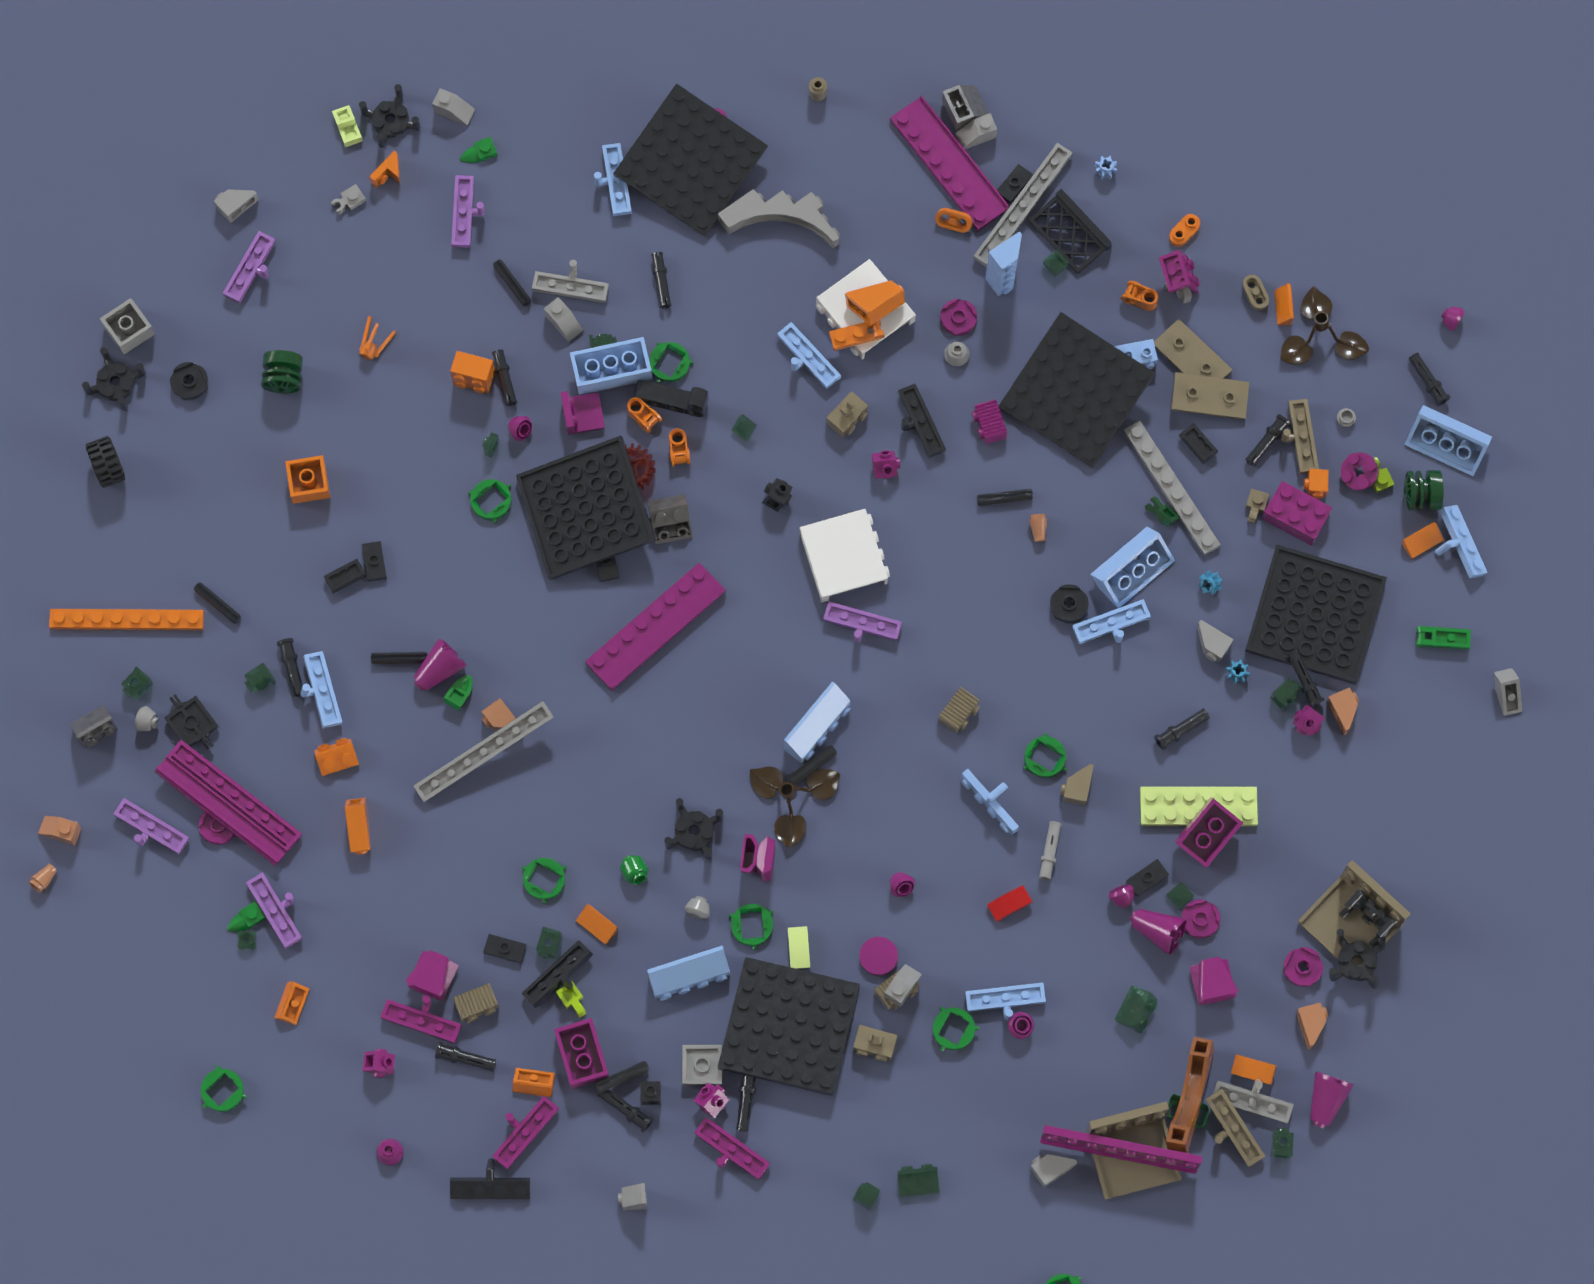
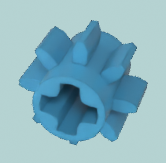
[1198,570,1223,595]
[1225,659,1250,684]

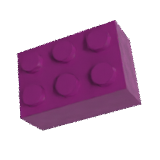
[1262,481,1332,546]
[1174,797,1243,868]
[554,1018,609,1089]

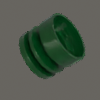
[261,350,303,394]
[1404,470,1444,511]

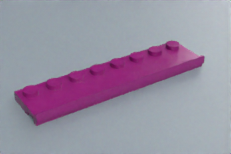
[890,95,1009,232]
[585,562,726,690]
[155,740,302,867]
[1040,1125,1202,1174]

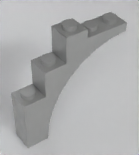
[718,189,840,248]

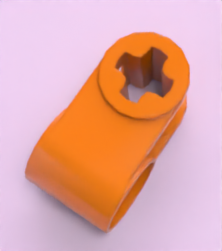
[1121,280,1158,311]
[627,397,662,433]
[669,428,691,467]

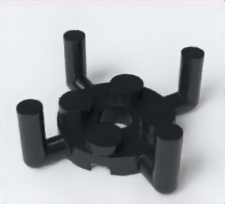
[359,84,421,148]
[82,347,146,411]
[664,798,723,860]
[1338,890,1395,947]
[1329,929,1386,989]

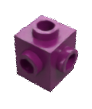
[871,450,900,479]
[1293,705,1324,736]
[362,1049,395,1078]
[693,1083,729,1118]

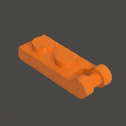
[829,320,885,351]

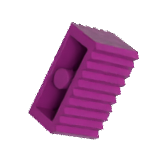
[971,399,1007,444]

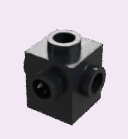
[762,478,793,512]

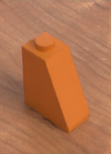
[845,280,905,326]
[345,797,371,855]

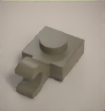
[1245,488,1269,523]

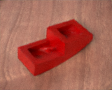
[987,885,1033,922]

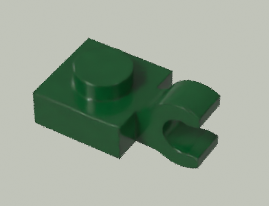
[1145,496,1180,527]

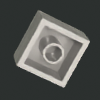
[99,298,155,355]

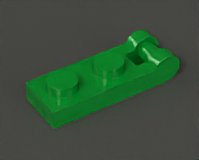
[1416,626,1471,650]

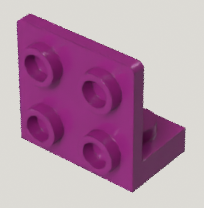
[1158,250,1200,294]
[560,391,605,435]

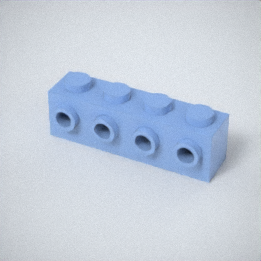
[1115,339,1158,370]

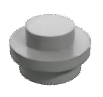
[1337,408,1356,427]

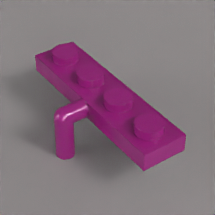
[380,995,462,1044]
[492,1096,559,1170]
[694,1117,770,1180]

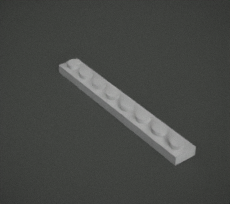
[973,143,1073,267]
[1123,421,1221,556]
[414,701,554,802]

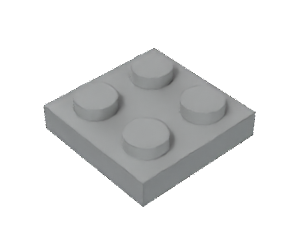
[682,1045,722,1085]

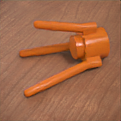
[359,316,396,360]

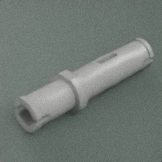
[1039,821,1061,880]

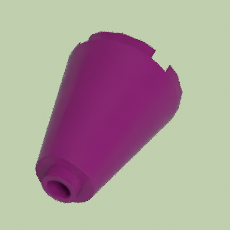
[414,638,467,691]
[1130,909,1187,955]
[1310,1071,1353,1128]

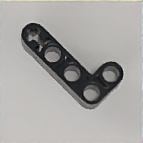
[633,380,709,417]

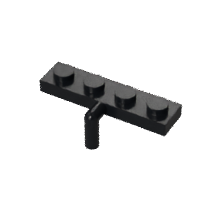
[898,383,946,458]
[521,940,593,1008]
[450,1158,531,1199]

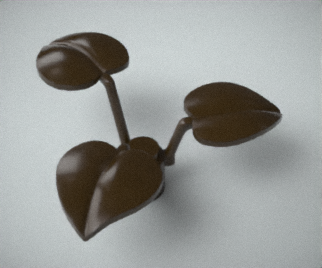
[1280,286,1369,365]
[750,766,840,848]

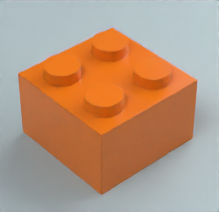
[450,351,495,394]
[285,455,331,504]

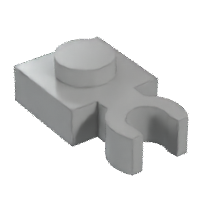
[331,184,366,215]

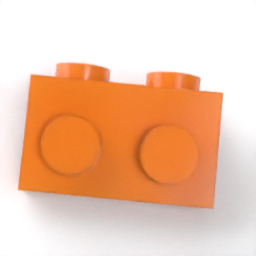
[314,738,359,776]

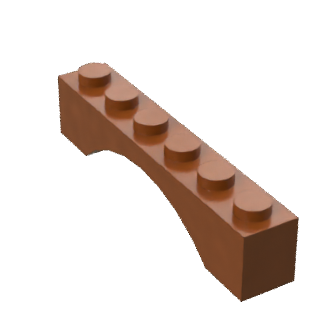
[1166,1037,1215,1153]

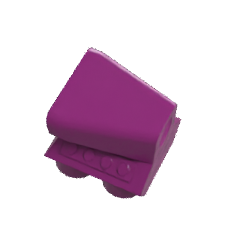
[740,834,776,882]
[405,950,459,1001]
[1189,957,1238,1005]

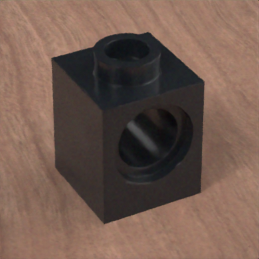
[641,1081,661,1105]

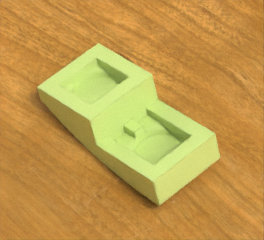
[332,105,363,147]
[788,926,810,969]

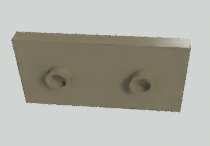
[1154,319,1232,379]
[1171,372,1249,420]

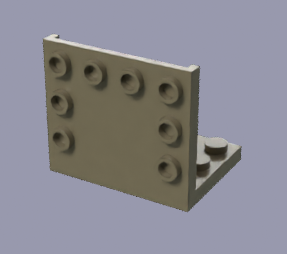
[1297,860,1411,966]
[1085,1101,1182,1200]

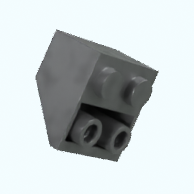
[942,85,989,132]
[647,494,693,545]
[70,705,118,748]

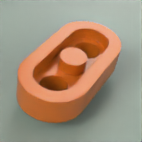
[935,208,973,233]
[1169,214,1200,247]

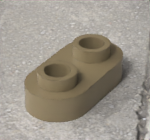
[1242,275,1269,311]

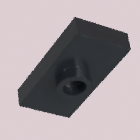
[997,164,1033,204]
[1179,423,1218,464]
[362,541,387,582]
[597,557,619,582]
[323,559,366,594]
[1126,859,1169,897]
[483,934,527,964]

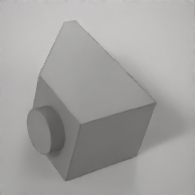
[432,88,475,126]
[955,113,997,149]
[214,189,258,223]
[544,297,583,343]
[1197,620,1234,663]
[1494,668,1522,716]
[884,964,922,1008]
[1030,1154,1077,1188]
[618,1183,647,1210]

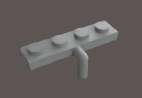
[532,260,609,303]
[1213,1079,1294,1123]

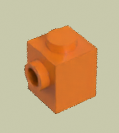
[1304,469,1329,499]

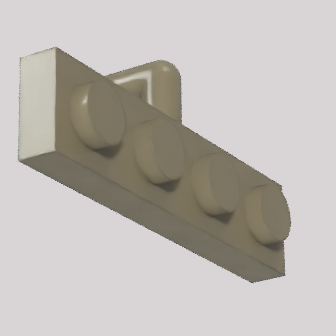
[1281,399,1319,474]
[1206,1089,1265,1167]

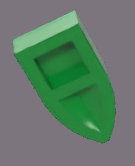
[459,137,498,163]
[442,675,473,711]
[227,901,266,932]

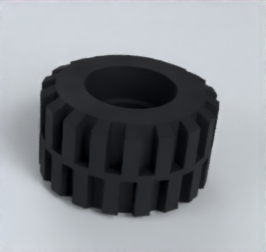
[86,436,125,488]

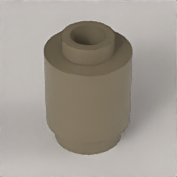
[809,77,827,102]

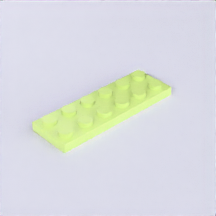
[1140,787,1258,826]

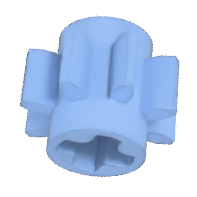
[1095,156,1117,179]

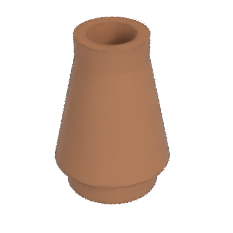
[1029,514,1048,542]
[29,864,57,893]

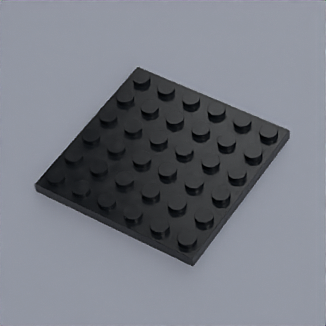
[613,83,768,237]
[999,312,1156,468]
[516,435,656,580]
[1245,545,1387,685]
[717,957,860,1096]

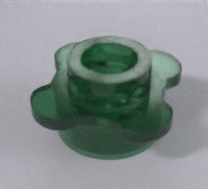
[237,930,257,950]

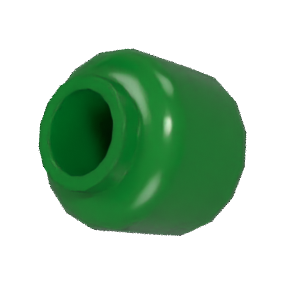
[620,855,649,885]

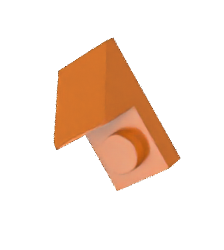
[369,150,400,188]

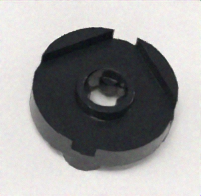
[170,362,209,400]
[1050,584,1089,623]

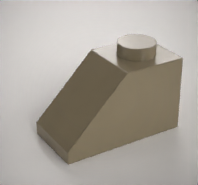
[1060,764,1094,806]

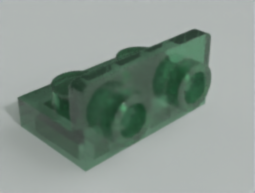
[1114,985,1157,1034]
[897,1164,940,1197]

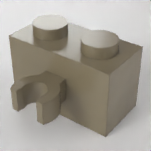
[826,391,868,438]
[853,1025,898,1062]

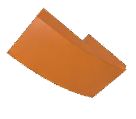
[1231,1054,1277,1085]

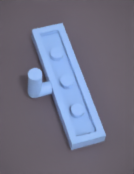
[594,143,632,217]
[777,322,841,389]
[1435,505,1488,578]
[1072,599,1151,644]
[300,651,342,728]
[961,769,1019,835]
[965,983,1046,1020]

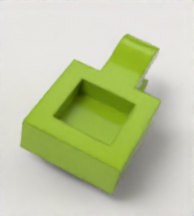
[1373,457,1395,493]
[556,981,586,1018]

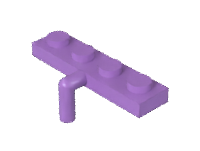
[451,175,485,248]
[223,231,276,304]
[823,601,902,643]
[113,798,190,855]
[246,872,302,949]

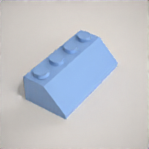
[985,232,1022,296]
[570,337,652,395]
[1404,405,1492,476]
[1091,527,1175,608]
[784,681,851,763]
[647,946,730,1001]

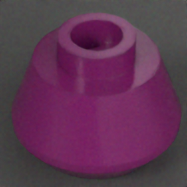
[1441,306,1465,331]
[508,416,532,441]
[889,872,915,897]
[1108,884,1134,908]
[1008,1012,1034,1039]
[376,1138,403,1166]

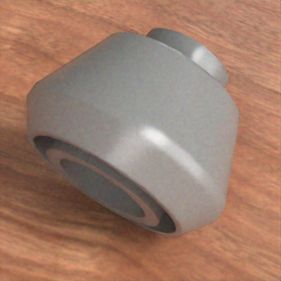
[944,342,970,366]
[134,706,159,731]
[684,896,710,920]

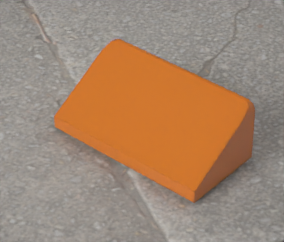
[1274,283,1294,326]
[1401,522,1444,559]
[576,904,618,945]
[274,981,310,1025]
[512,1068,555,1097]

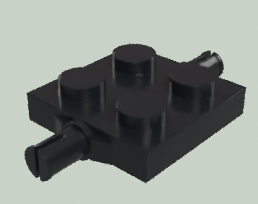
[165,694,219,750]

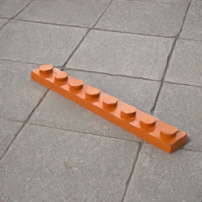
[49,609,204,630]

